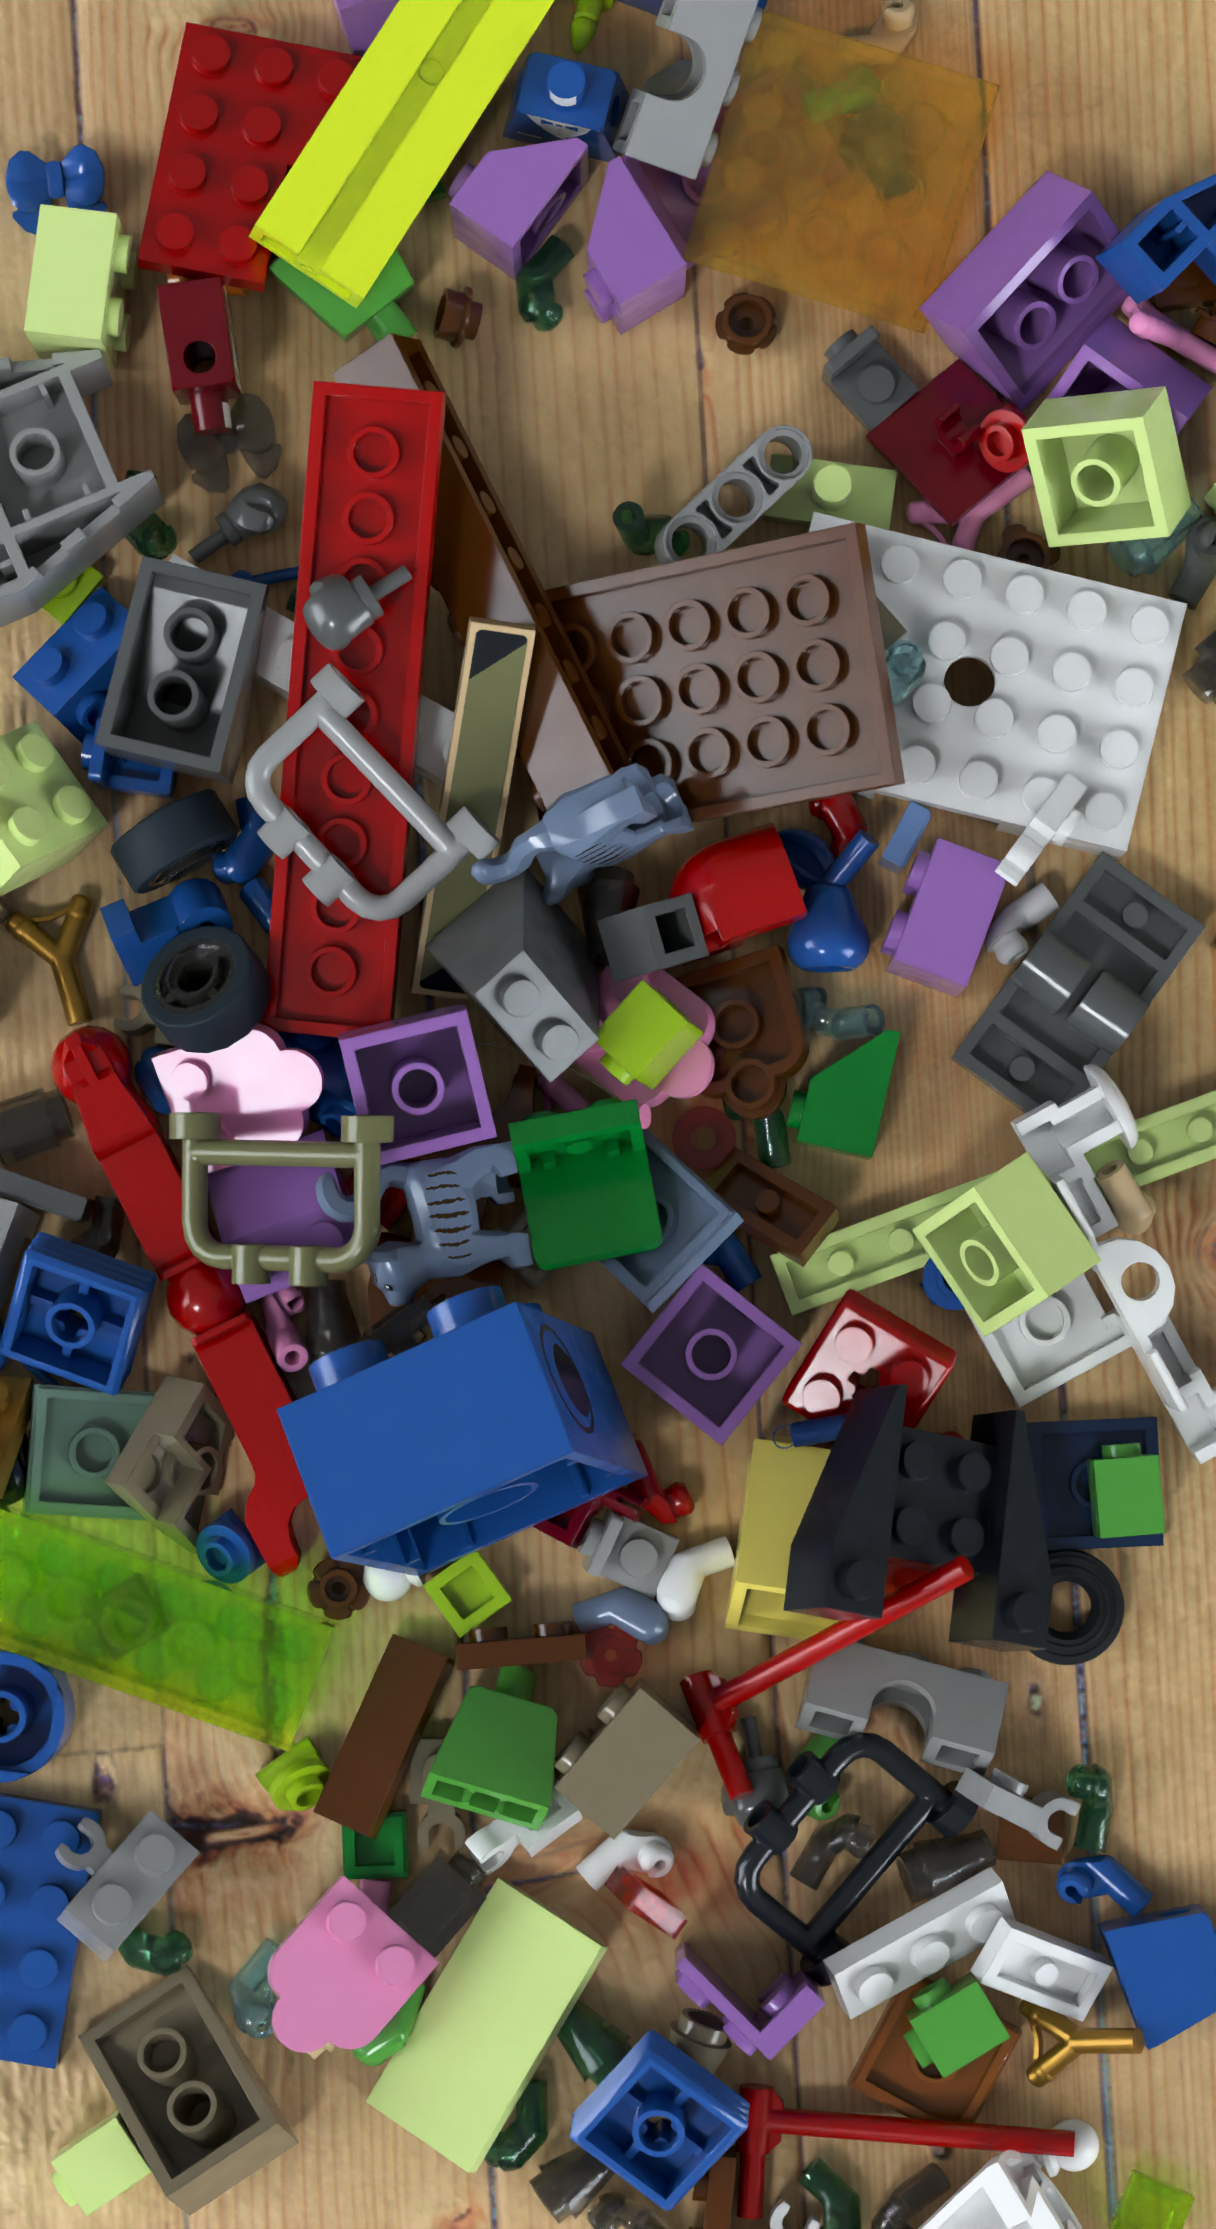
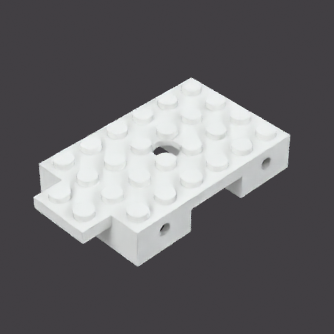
[808,512,1187,860]

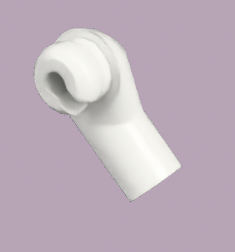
[984,882,1059,965]
[656,1536,735,1622]
[576,1828,674,1891]

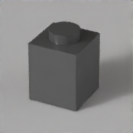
[597,893,709,983]

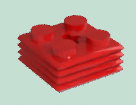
[782,1289,957,1428]

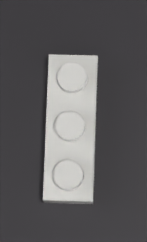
[823,1867,1016,2019]

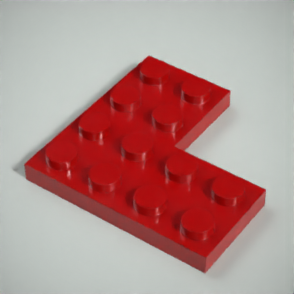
[137,22,362,293]

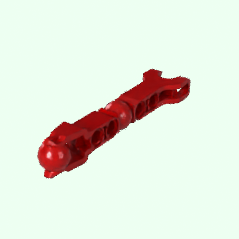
[50,1025,309,1578]

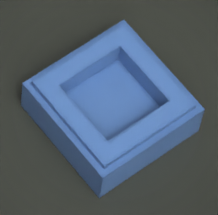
[878,801,932,874]

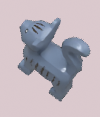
[471,763,694,906]
[315,1141,533,1307]

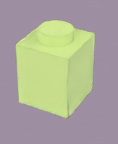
[51,2110,152,2216]

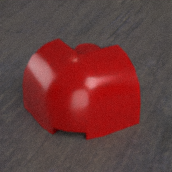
[668,822,807,966]

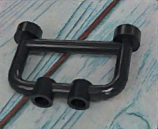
[734,1732,979,1987]

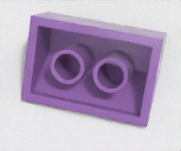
[919,171,1129,412]

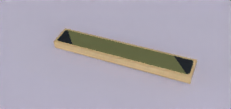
[410,616,536,1001]

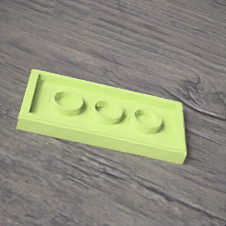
[366,1878,608,2173]

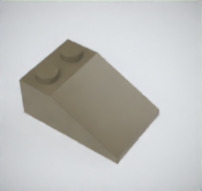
[78,1965,299,2215]

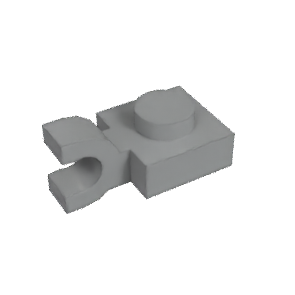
[955,1767,1081,1851]

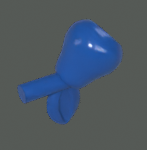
[778,828,879,973]

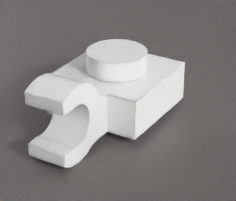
[465,1777,583,1876]

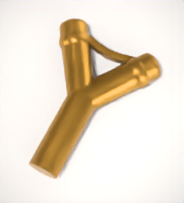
[5,894,94,1026]
[1019,2000,1144,2088]

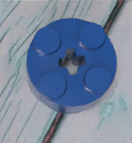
[0,1646,75,1783]

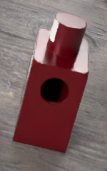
[156,277,243,436]

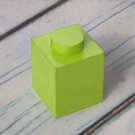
[596,979,704,1090]

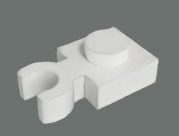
[995,772,1088,887]

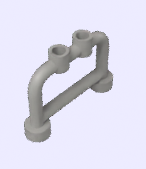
[244,663,500,921]

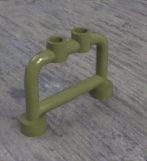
[169,1112,394,1287]

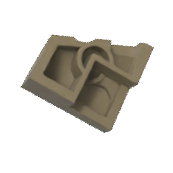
[105,1375,233,1554]

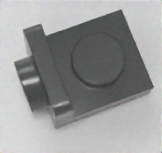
[821,325,920,433]

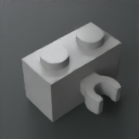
[54,1810,200,1962]

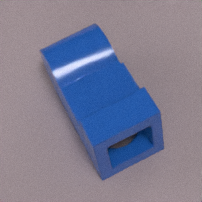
[100,878,234,987]

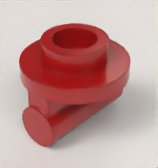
[978,402,1029,473]

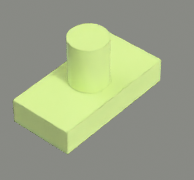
[763,453,897,530]

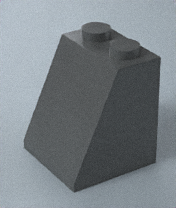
[425,868,599,1083]

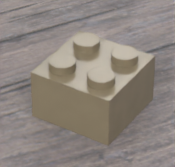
[554,1678,700,1839]

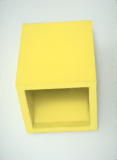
[725,1436,838,1640]

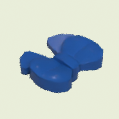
[5,144,108,234]

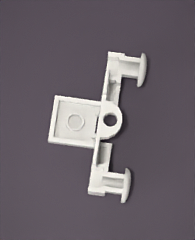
[964,1064,1216,1464]

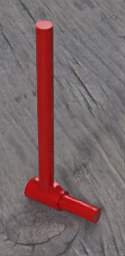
[679,1555,974,1801]
[736,2083,1075,2220]

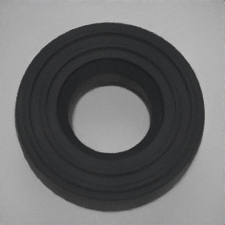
[1029,1549,1124,1665]

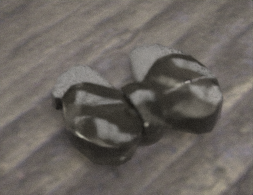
[177,393,283,493]

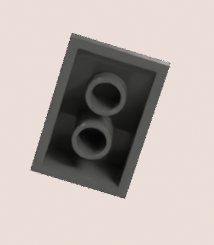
[95,556,269,784]

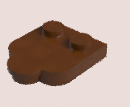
[676,944,809,1120]

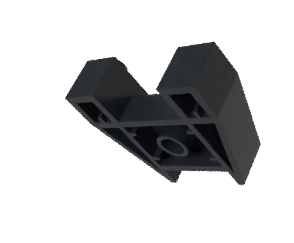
[784,1384,1053,1652]

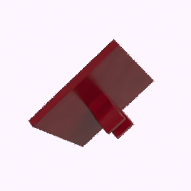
[866,359,1019,527]

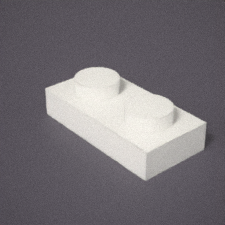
[970,1916,1114,2022]

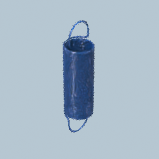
[773,1413,847,1449]

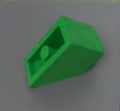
[786,1029,900,1160]

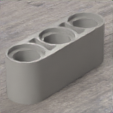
[654,425,813,565]

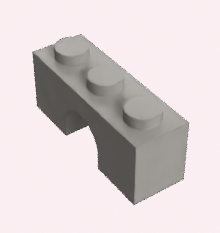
[612,0,762,180]
[795,1639,1009,1775]

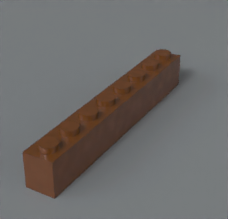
[332,333,631,813]

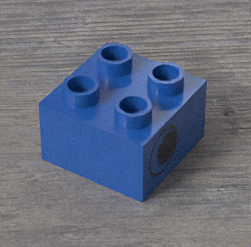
[276,1286,648,1576]

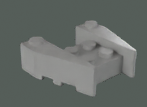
[0,349,165,628]

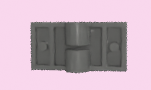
[950,852,1205,1113]

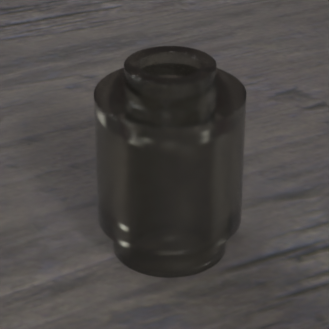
[0,1087,76,1167]

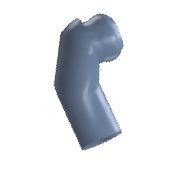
[572,1586,669,1645]

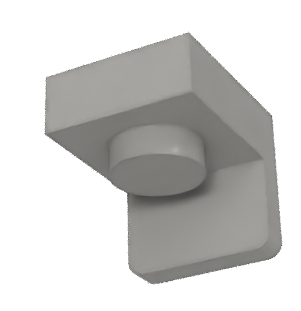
[578,1507,680,1599]

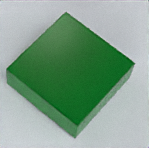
[342,1810,409,1880]

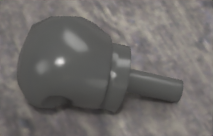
[188,482,288,564]
[302,565,413,651]
[721,1716,789,1828]

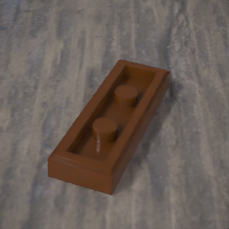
[313,1634,455,1840]

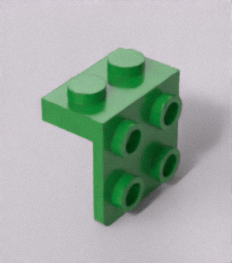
[508,1099,663,1270]

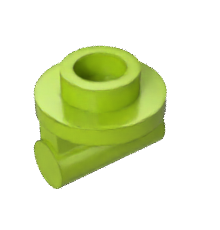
[255,1736,331,1811]

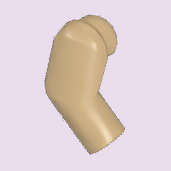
[835,0,918,70]
[1096,1160,1156,1234]

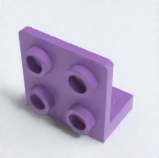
[675,1941,826,2060]

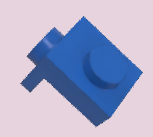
[81,717,178,799]

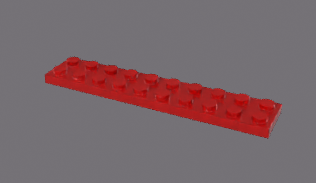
[262,381,447,1037]

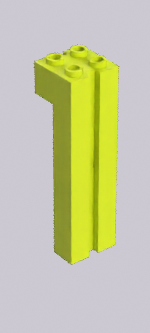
[249,0,555,308]

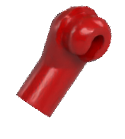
[626,1440,695,1524]

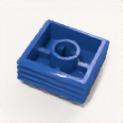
[0,1232,157,1396]
[569,2030,750,2211]

